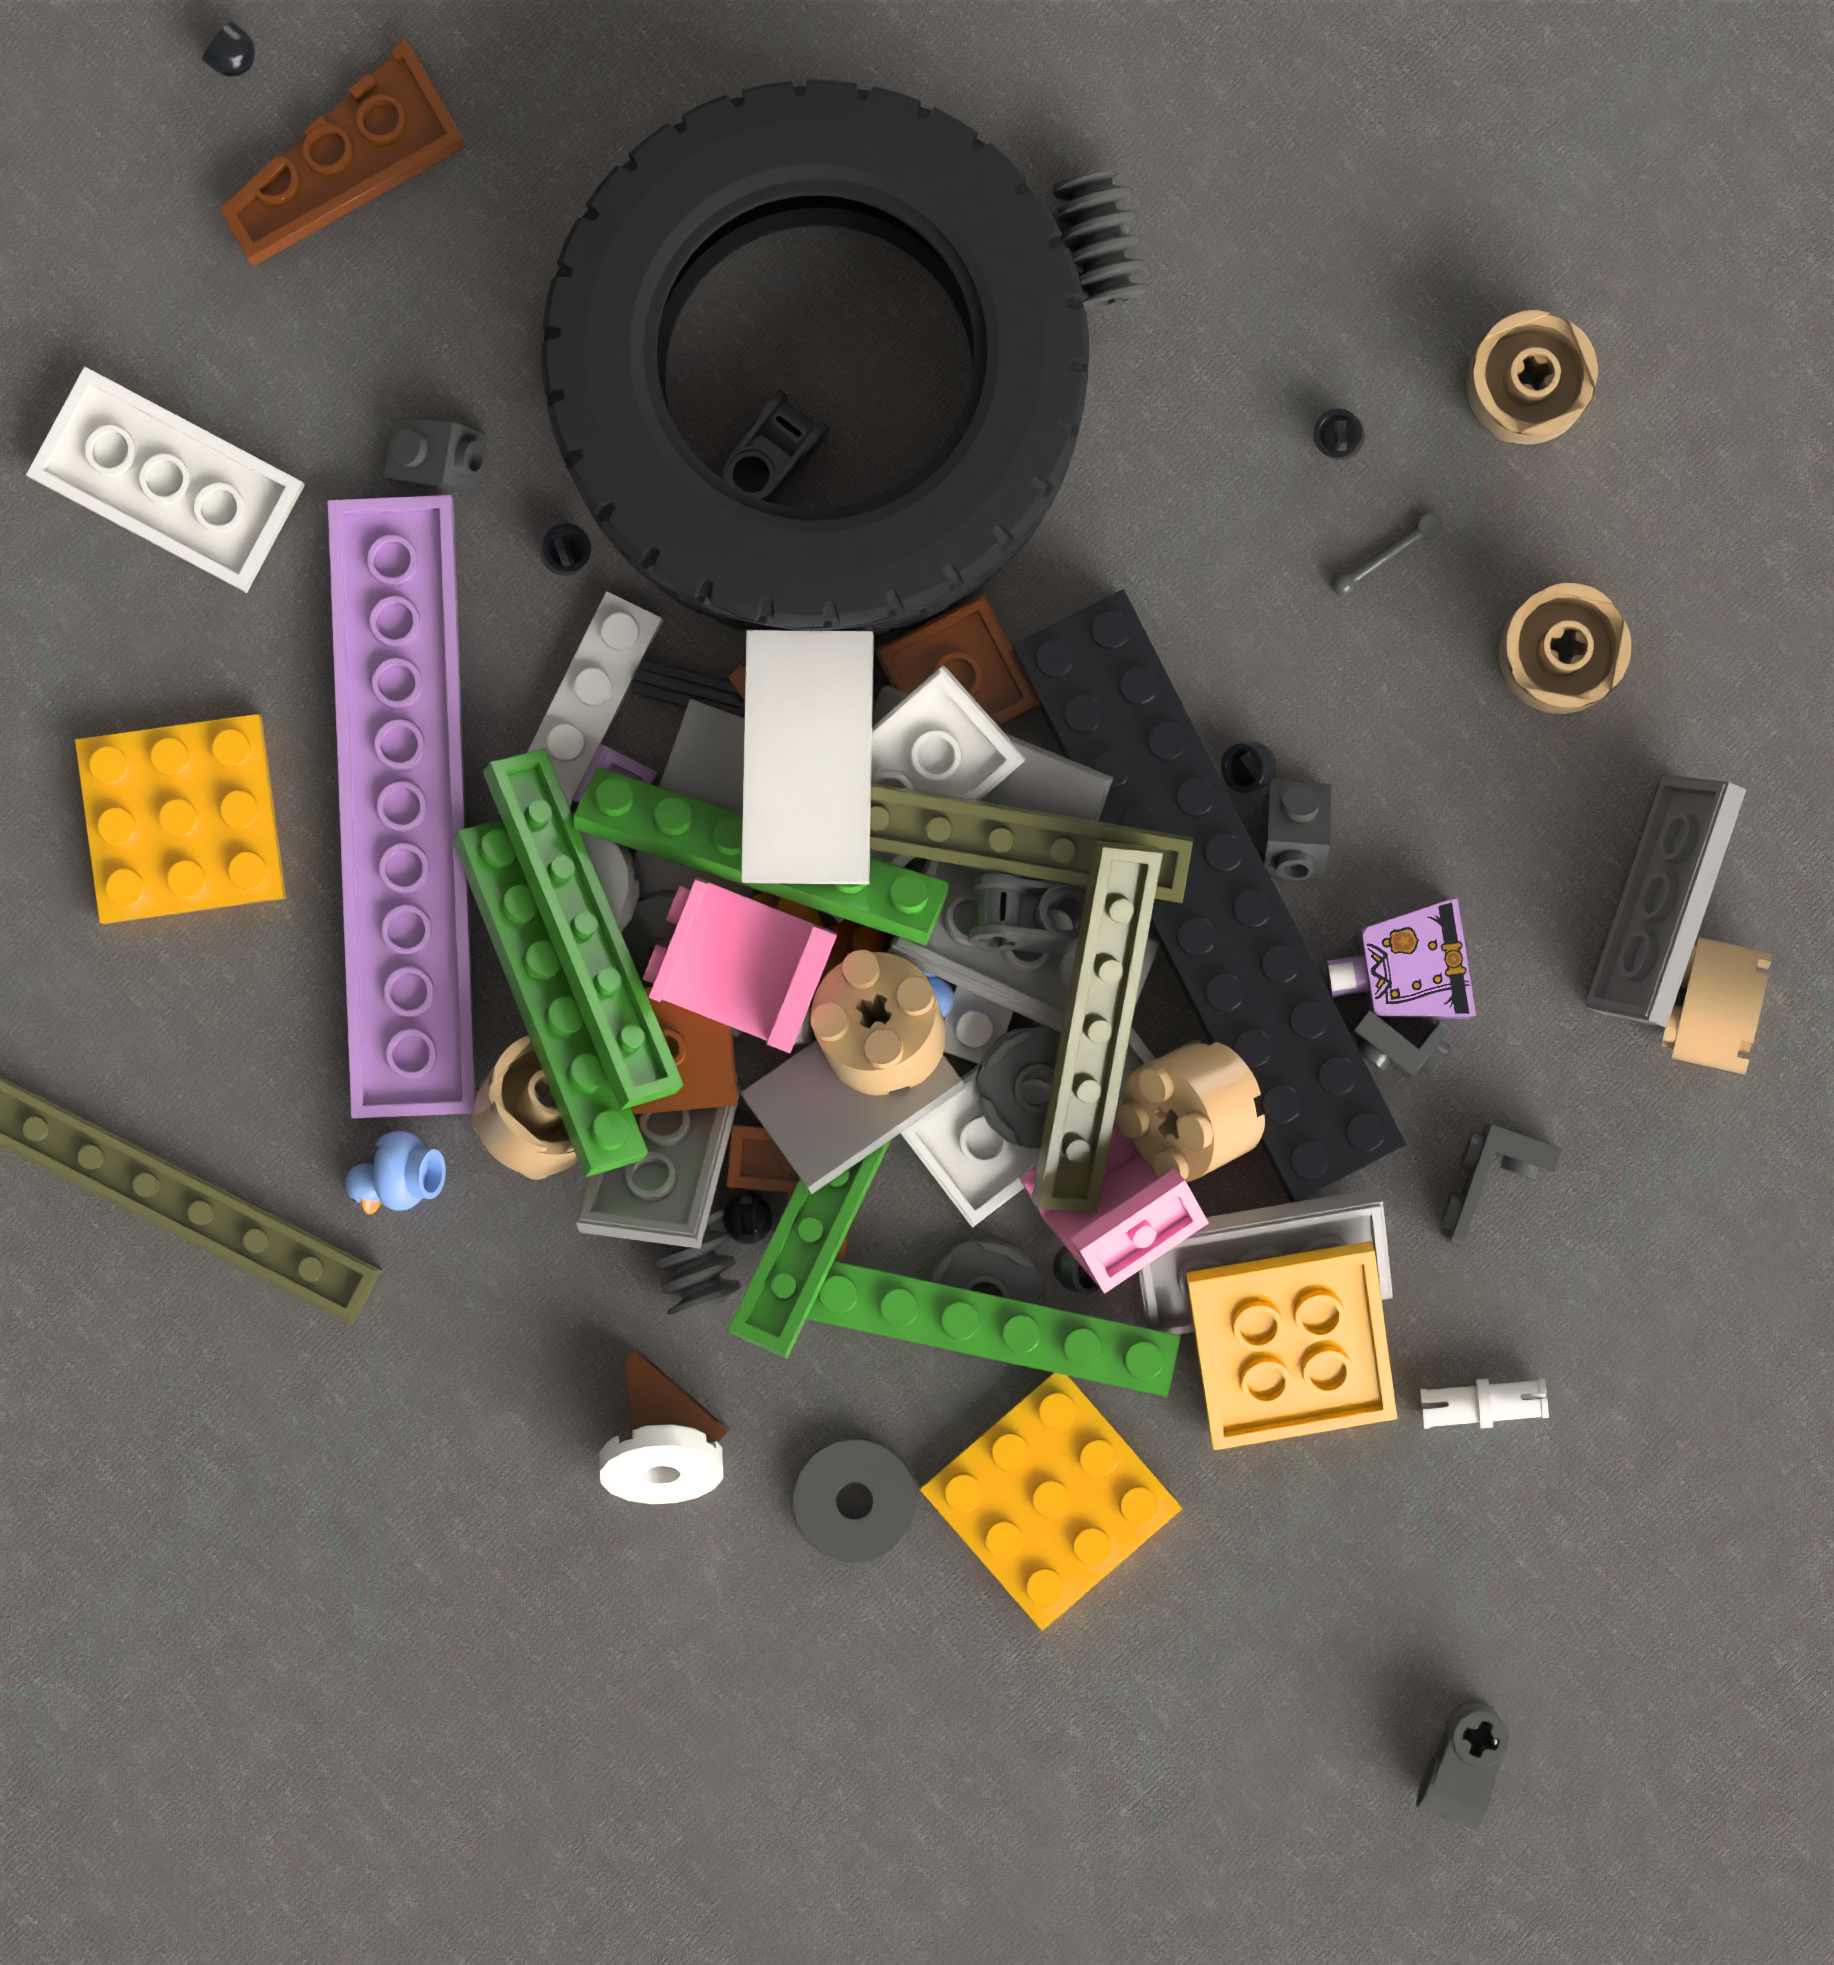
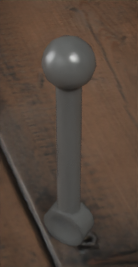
[1331,513,1442,596]

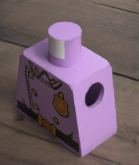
[1326,898,1476,1019]

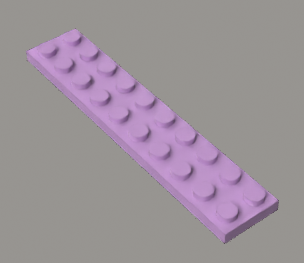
[328,495,477,1119]

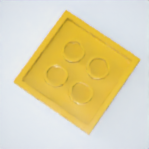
[75,714,286,924]
[1185,1241,1397,1450]
[920,1373,1183,1631]

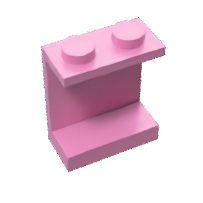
[643,878,837,1053]
[1019,1119,1208,1294]

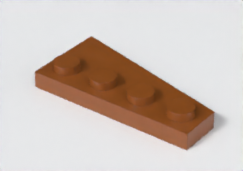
[219,37,467,267]

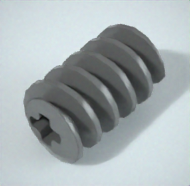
[1052,171,1149,308]
[651,1186,741,1315]

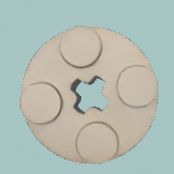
[1466,310,1598,444]
[1499,583,1631,714]
[1661,937,1773,1075]
[810,950,946,1096]
[471,1036,578,1180]
[1115,1040,1265,1182]

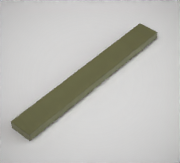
[0,1075,382,1325]

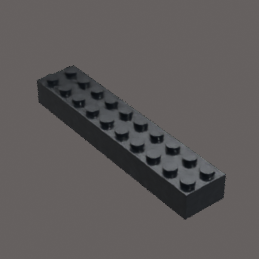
[1012,589,1407,1202]

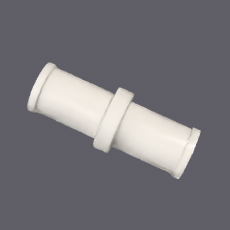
[1420,1378,1549,1429]

